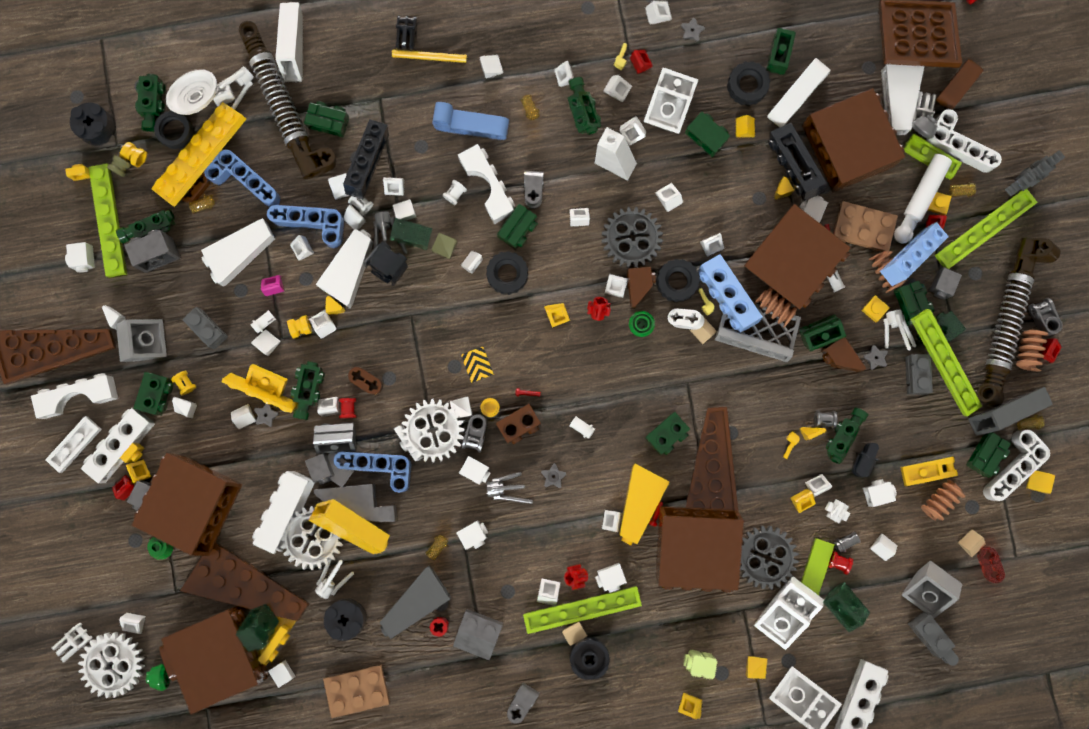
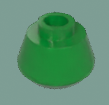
[629,311,655,337]
[147,536,174,560]
[146,663,170,691]

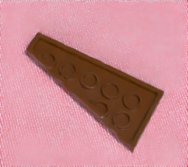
[0,329,116,385]
[685,406,739,512]
[180,542,309,621]

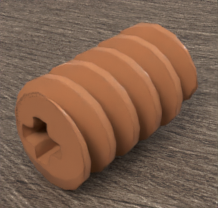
[868,251,907,293]
[754,287,797,328]
[1016,330,1048,372]
[921,479,965,521]

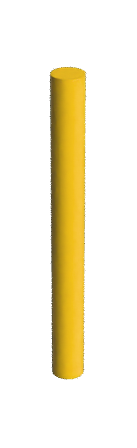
[392,49,467,63]

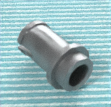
[834,532,861,553]

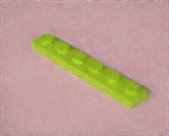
[89,164,127,278]
[934,189,1038,269]
[911,309,982,417]
[523,586,642,634]

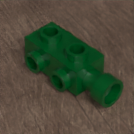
[135,74,166,132]
[567,77,601,135]
[116,209,175,244]
[291,361,325,420]
[826,408,868,464]

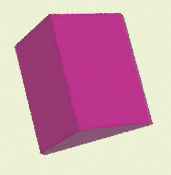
[261,275,284,296]

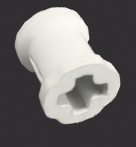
[442,180,467,205]
[348,196,373,216]

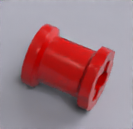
[339,398,357,419]
[828,551,853,575]
[430,617,449,637]

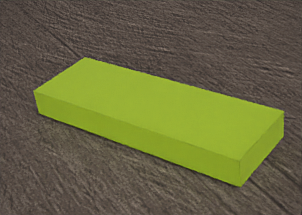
[904,133,962,180]
[801,538,835,595]

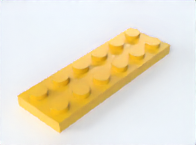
[151,102,246,207]

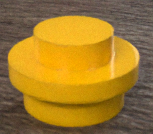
[480,398,500,417]

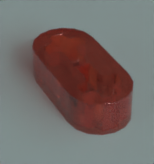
[977,546,1005,583]

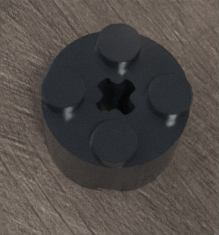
[70,103,116,146]
[363,242,408,286]
[324,598,367,641]
[570,636,610,680]

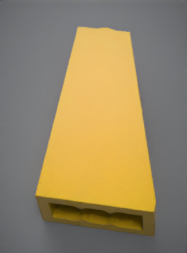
[619,464,669,545]
[308,499,390,554]

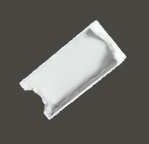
[252,471,315,554]

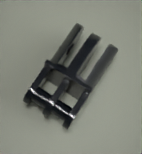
[395,15,417,51]
[852,443,879,477]

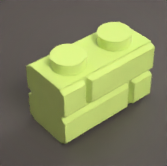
[683,650,717,679]

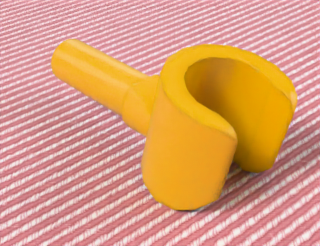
[783,431,800,459]

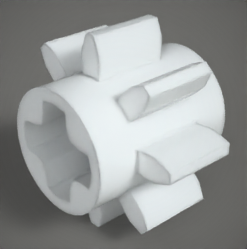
[825,499,851,523]

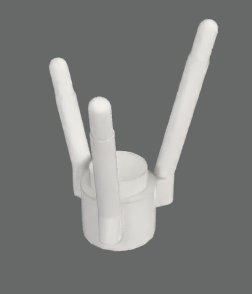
[217,66,254,110]
[883,310,916,350]
[315,554,354,599]

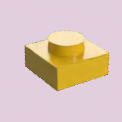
[65,164,90,181]
[927,192,952,215]
[861,295,890,323]
[120,443,145,463]

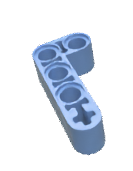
[433,102,509,140]
[204,149,280,207]
[267,205,344,248]
[334,452,411,493]

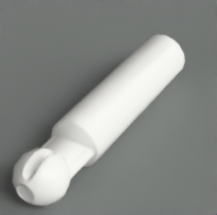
[894,154,952,244]

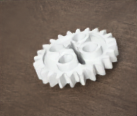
[401,399,465,463]
[280,506,343,570]
[78,632,145,698]

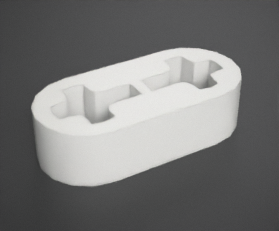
[668,309,705,330]

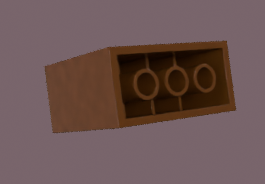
[802,88,905,193]
[744,204,851,309]
[132,453,243,556]
[655,506,744,593]
[161,606,268,714]

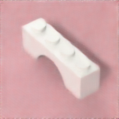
[458,144,516,224]
[31,373,119,419]

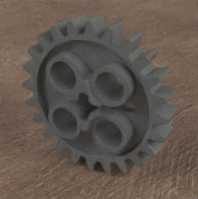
[1005,150,1065,197]
[601,207,663,269]
[740,525,799,589]

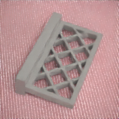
[715,295,801,362]

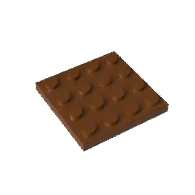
[879,0,962,68]

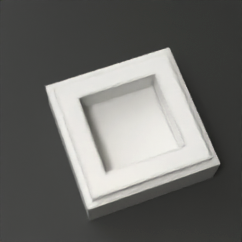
[605,274,628,298]

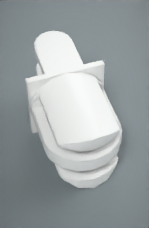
[913,91,936,121]
[52,623,93,662]

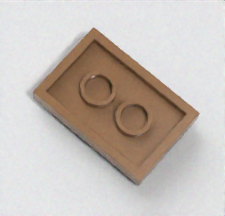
[833,201,898,252]
[323,664,390,718]

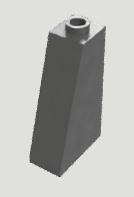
[968,387,1053,436]
[380,565,452,639]

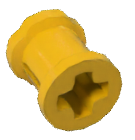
[171,370,196,396]

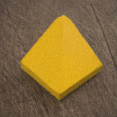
[544,303,570,327]
[799,427,826,440]
[746,656,767,679]
[678,693,702,719]

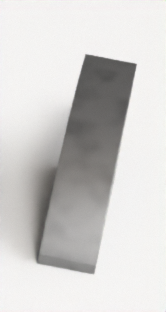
[314,484,397,522]

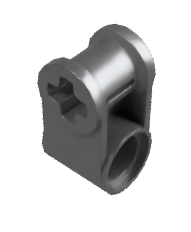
[524,171,543,209]
[1028,298,1063,337]
[462,415,487,453]
[507,683,539,723]

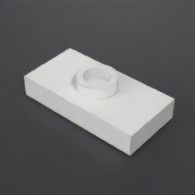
[394,425,423,461]

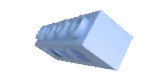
[880,222,948,286]
[698,254,762,334]

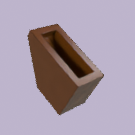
[627,267,656,309]
[821,338,866,372]

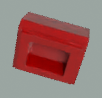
[630,50,653,74]
[926,215,947,230]
[1039,338,1062,363]
[112,475,135,500]

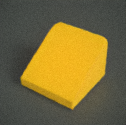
[1026,471,1055,494]

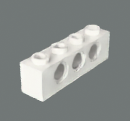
[81,408,155,483]
[834,659,888,729]

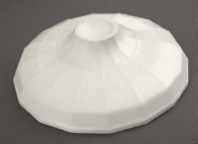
[166,70,217,115]

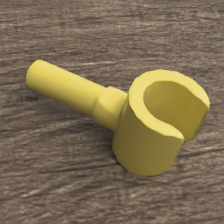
[614,43,627,70]
[698,288,714,316]

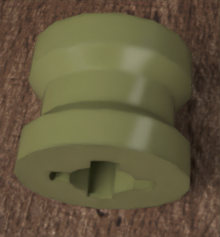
[107,155,131,178]

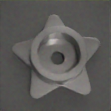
[681,18,705,41]
[863,345,888,370]
[254,404,279,427]
[541,463,566,488]

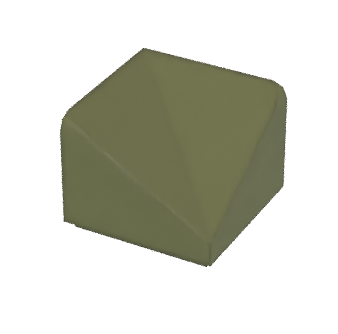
[432,233,457,259]

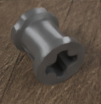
[814,410,838,429]

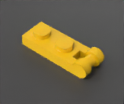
[900,456,958,486]

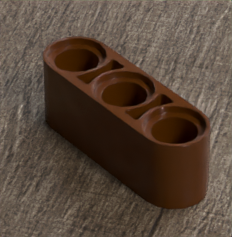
[935,58,984,110]

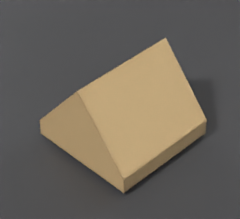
[690,318,717,344]
[958,530,986,557]
[562,622,587,646]

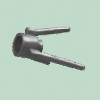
[373,211,407,254]
[487,472,533,504]

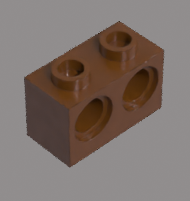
[496,404,541,445]

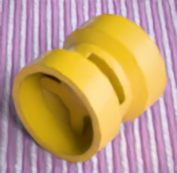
[119,142,147,168]
[287,315,312,339]

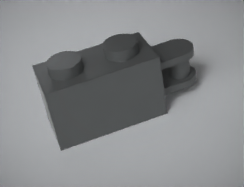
[908,612,959,666]

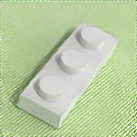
[46,416,102,473]

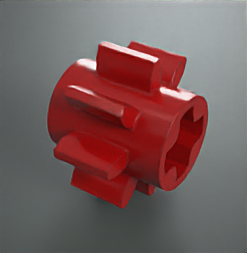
[587,297,611,321]
[564,564,588,590]

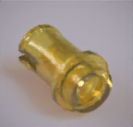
[520,95,540,120]
[949,182,976,197]
[189,195,215,214]
[1017,414,1045,431]
[425,534,448,560]

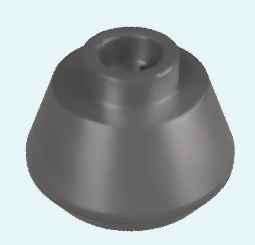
[912,114,938,139]

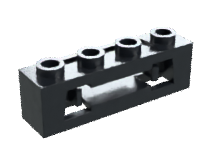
[343,119,389,200]
[768,123,827,201]

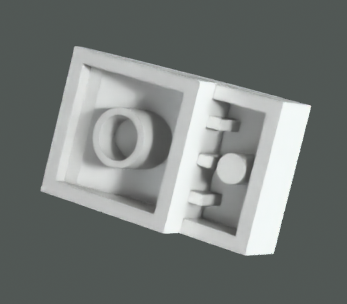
[644,68,698,134]
[754,577,824,650]
[769,667,842,729]

